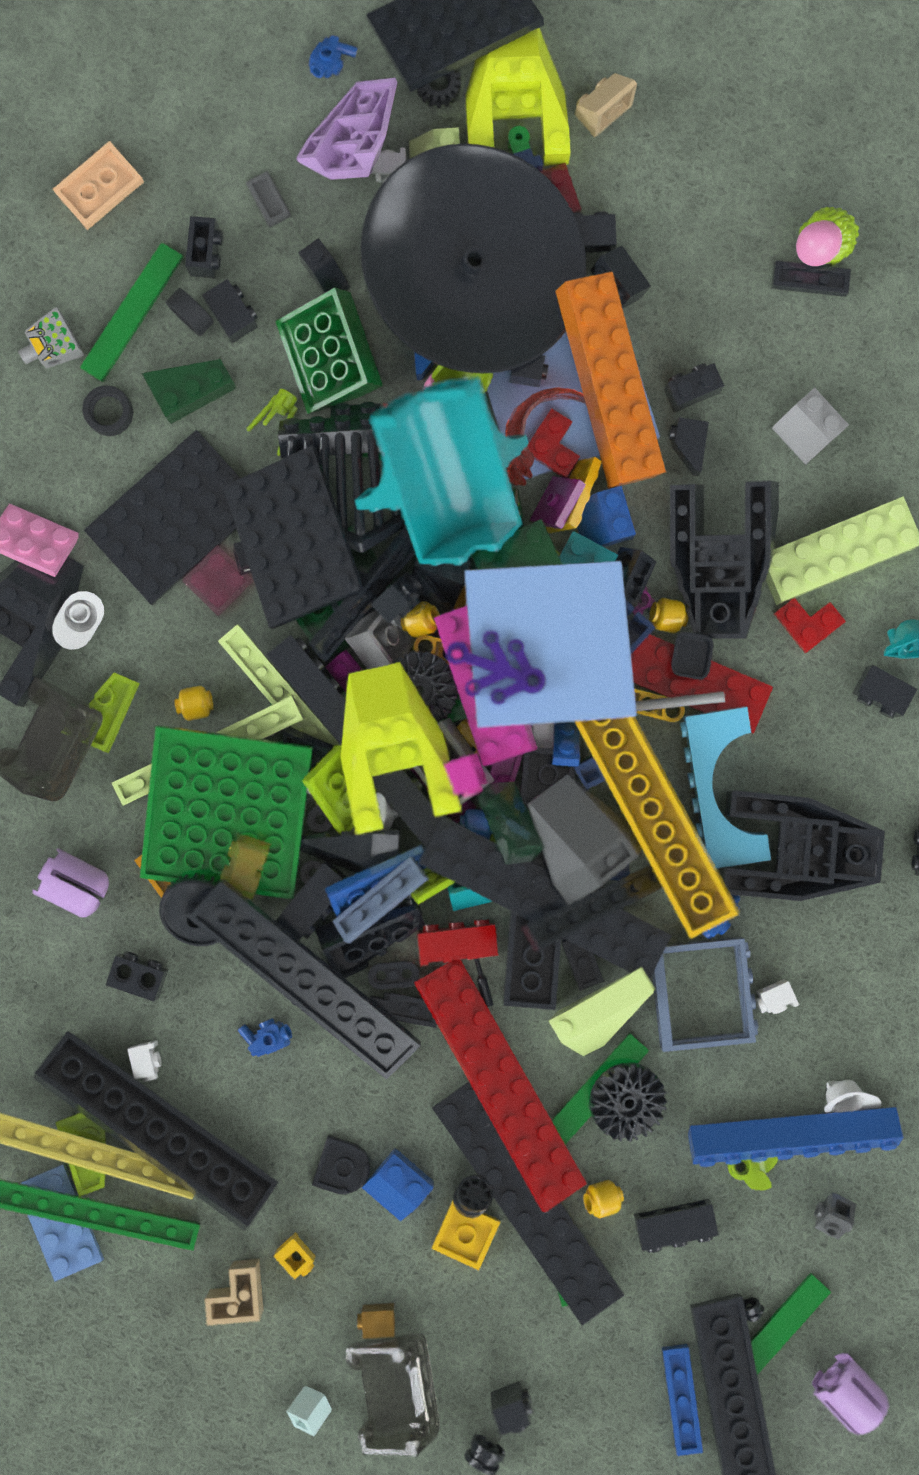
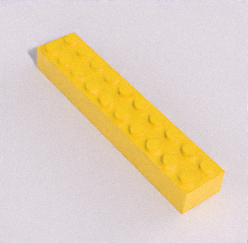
[575,717,739,938]

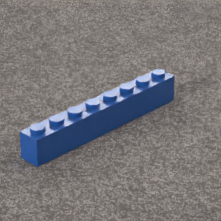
[688,1107,904,1167]

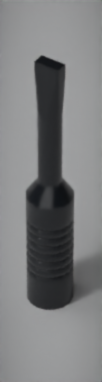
[474,958,494,1007]

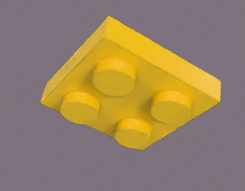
[432,1200,500,1270]

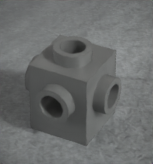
[814,1192,856,1239]

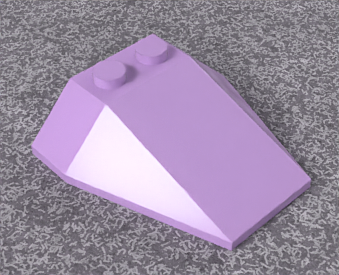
[296,78,397,180]

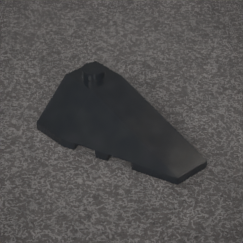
[300,829,400,873]

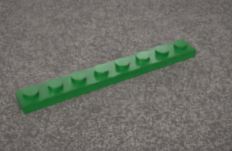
[0,1179,200,1251]

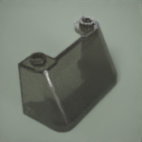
[0,677,103,801]
[346,1333,440,1456]

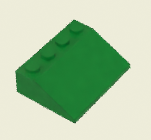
[275,288,383,414]

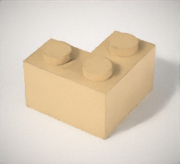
[205,1259,263,1325]

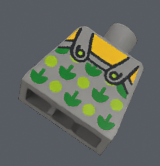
[18,307,84,369]

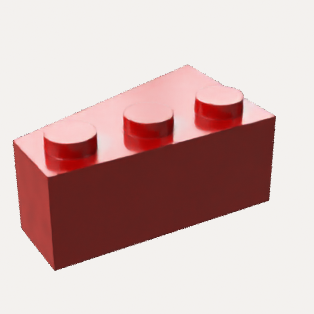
[417,919,498,966]

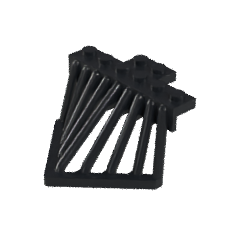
[278,401,406,552]

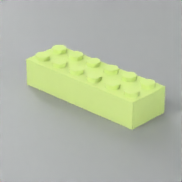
[766,496,919,605]

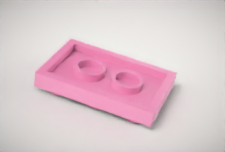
[0,503,79,577]

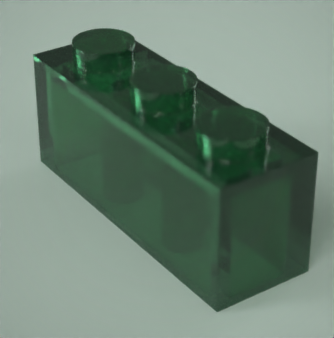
[477,782,544,864]

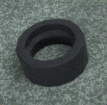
[165,288,214,336]
[82,385,134,436]

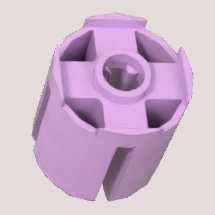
[33,848,109,917]
[811,1353,889,1435]

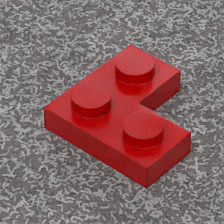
[524,408,580,478]
[774,598,846,653]

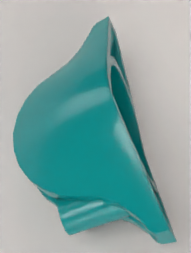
[884,619,919,659]

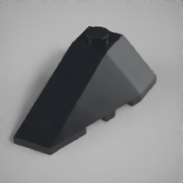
[316,905,425,978]

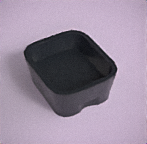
[671,632,714,679]

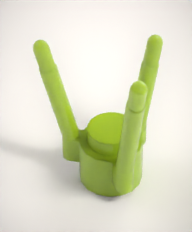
[246,389,298,456]

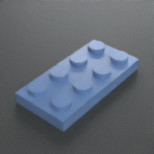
[20,1163,104,1281]

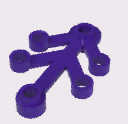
[446,630,546,705]

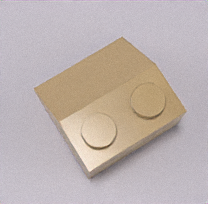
[575,73,637,137]

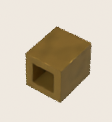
[357,1303,395,1339]

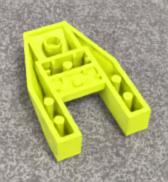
[465,28,570,166]
[341,662,461,834]

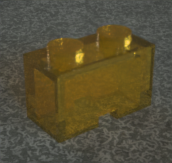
[221,835,271,899]

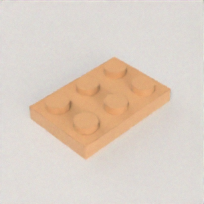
[53,141,144,230]

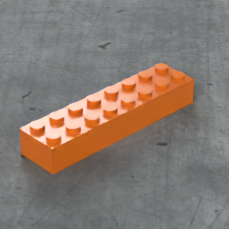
[556,272,666,489]

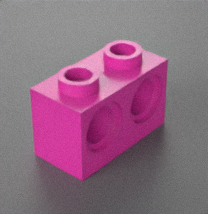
[444,753,488,797]

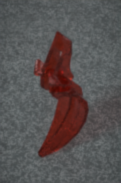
[505,387,586,486]

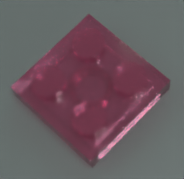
[182,545,254,617]

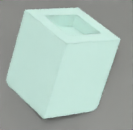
[287,1386,332,1436]

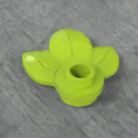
[727,1157,778,1191]

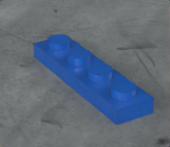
[662,1344,703,1456]

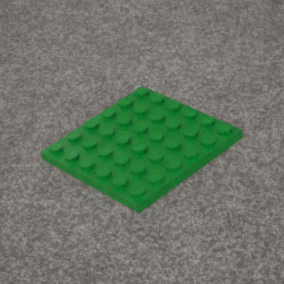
[140,725,313,899]

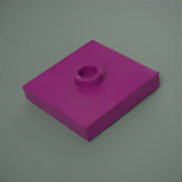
[529,476,586,529]

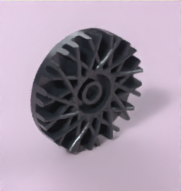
[389,651,458,724]
[159,873,220,946]
[589,1063,667,1142]

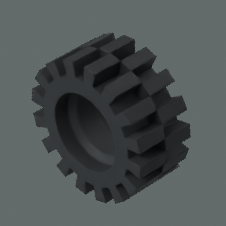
[417,69,461,109]

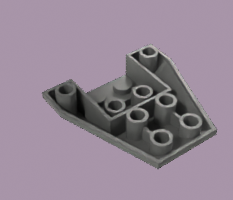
[527,774,642,905]

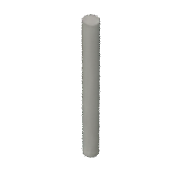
[635,692,725,711]

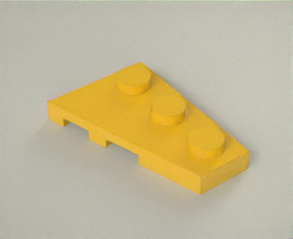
[545,456,602,534]

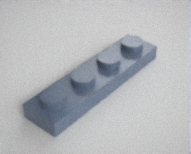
[333,857,428,943]

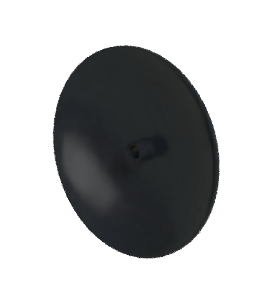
[360,144,586,374]

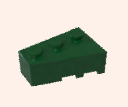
[142,359,237,424]
[471,519,562,570]

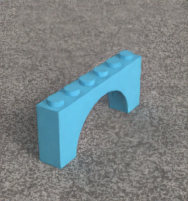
[680,706,771,868]

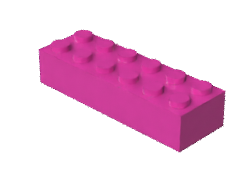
[434,606,538,766]

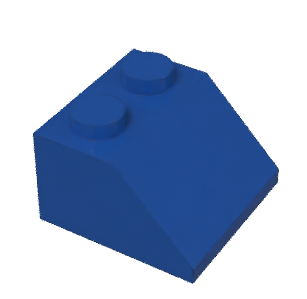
[577,486,636,547]
[362,1148,434,1221]

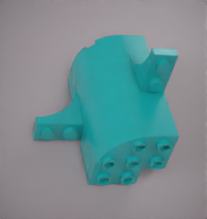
[355,377,529,566]

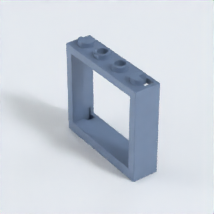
[652,937,759,1052]

